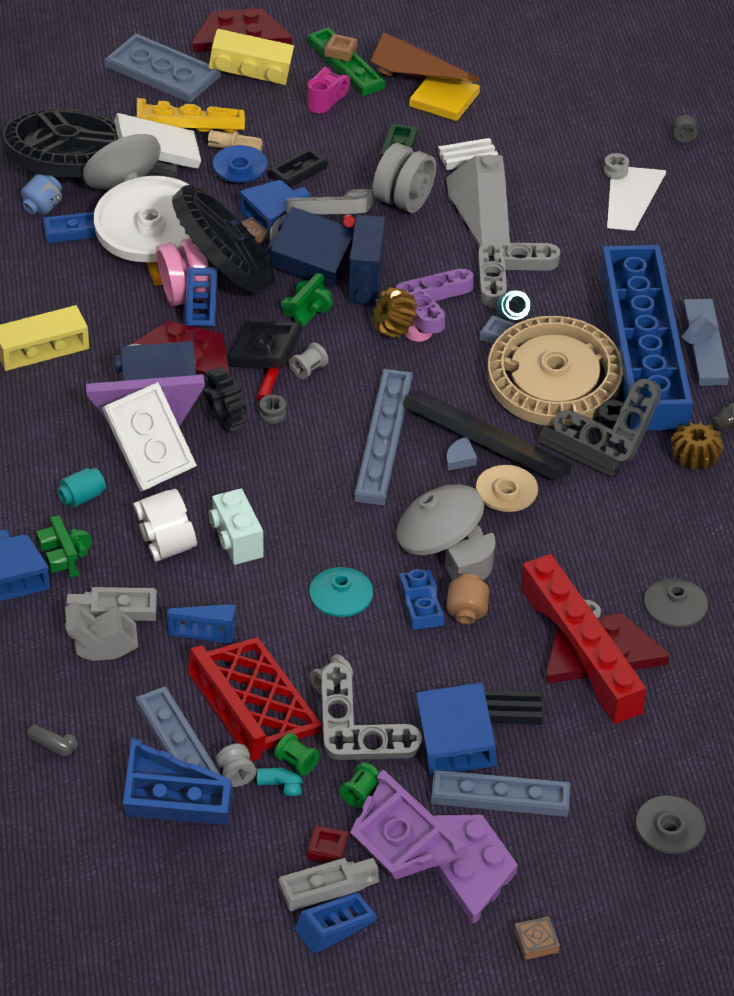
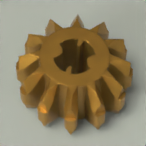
[372,287,418,338]
[670,421,723,471]

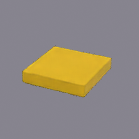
[409,78,480,121]

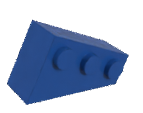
[123,738,233,825]

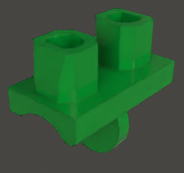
[281,273,333,327]
[36,515,92,578]

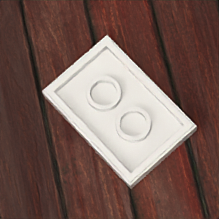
[114,113,201,169]
[102,382,197,492]

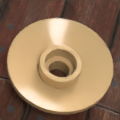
[476,465,538,512]

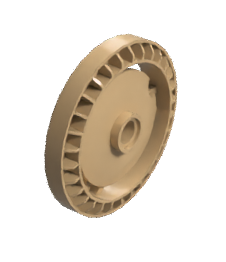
[488,316,623,426]

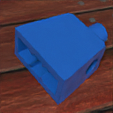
[240,180,310,241]
[0,530,50,601]

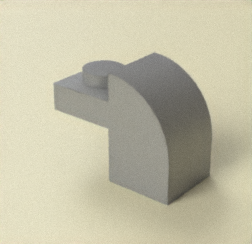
[445,525,495,581]
[65,601,138,661]

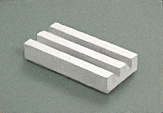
[438,138,498,170]

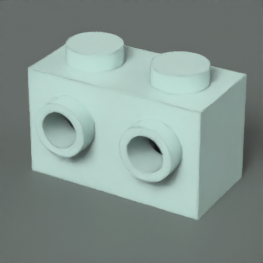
[208,488,263,565]

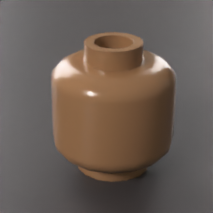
[446,574,490,624]

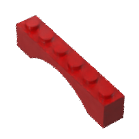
[521,554,646,724]

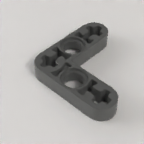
[554,379,661,463]

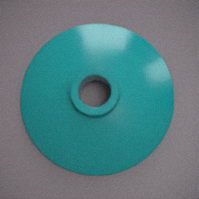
[309,567,373,617]

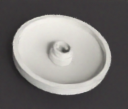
[94,176,190,262]

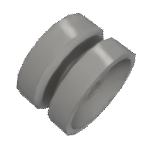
[373,143,436,213]

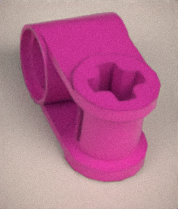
[307,67,350,113]

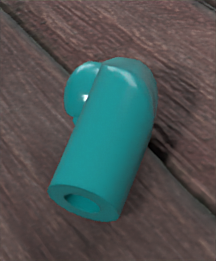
[257,768,303,796]

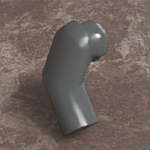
[28,724,78,757]

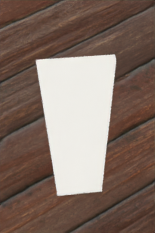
[607,167,666,231]

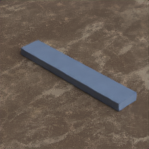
[354,369,413,506]

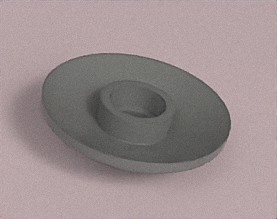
[644,578,708,628]
[636,795,706,854]

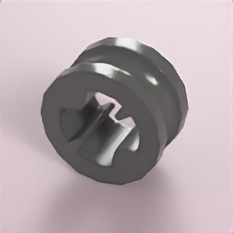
[672,115,698,142]
[259,394,286,424]

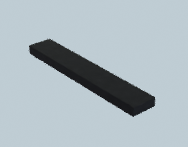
[403,390,573,481]

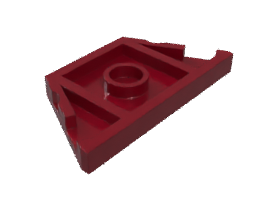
[192,8,292,52]
[131,320,230,378]
[546,613,669,684]

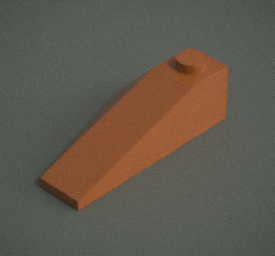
[371,32,479,83]

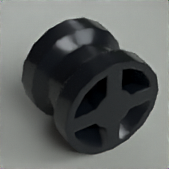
[597,400,628,438]

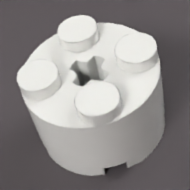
[133,488,197,562]

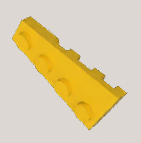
[137,98,245,132]

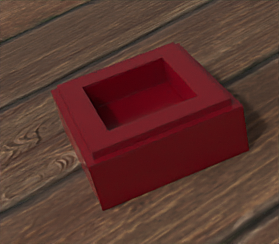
[307,825,349,863]

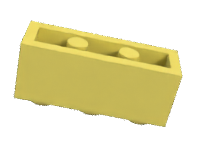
[209,29,294,85]
[0,305,89,371]

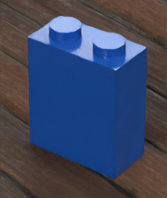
[416,683,497,776]

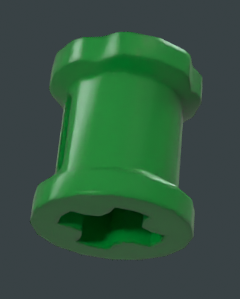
[274,733,320,776]
[339,762,380,808]

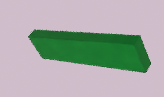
[307,27,385,97]

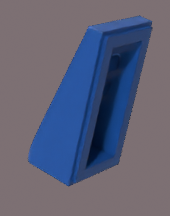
[183,267,217,326]
[167,605,237,644]
[295,892,377,953]

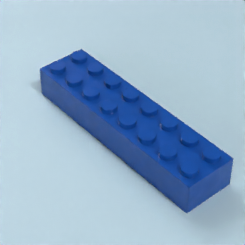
[600,245,693,430]

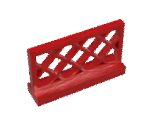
[187,637,323,761]

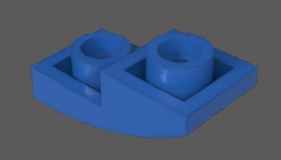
[399,569,444,630]

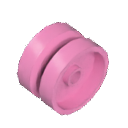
[156,238,210,307]

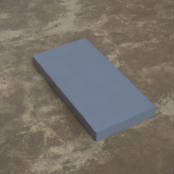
[105,34,221,103]

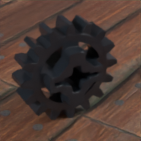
[203,367,246,433]

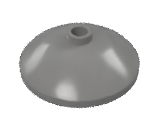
[83,134,161,190]
[396,484,484,555]

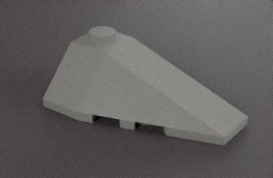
[446,155,510,247]

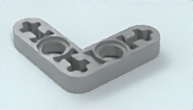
[286,189,374,215]
[478,243,560,308]
[321,662,422,760]

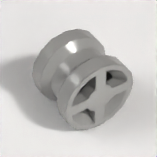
[216,744,257,787]

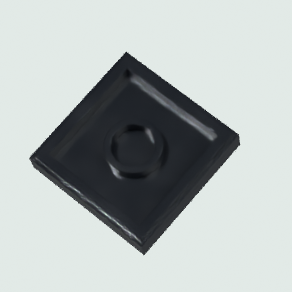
[227,321,303,369]

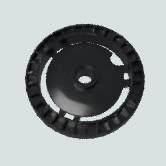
[3,109,118,178]
[172,185,275,294]

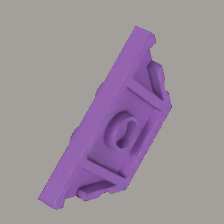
[86,375,205,427]
[350,770,468,880]
[433,815,518,924]

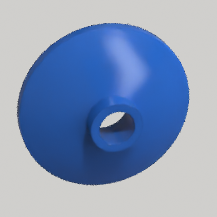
[213,145,268,182]

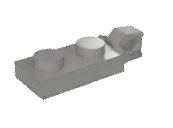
[66,587,157,621]
[278,858,379,912]

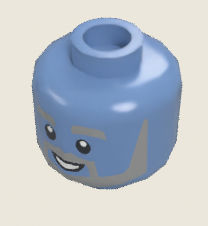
[21,174,62,215]

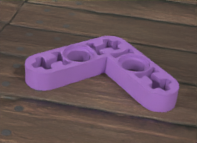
[396,269,474,334]

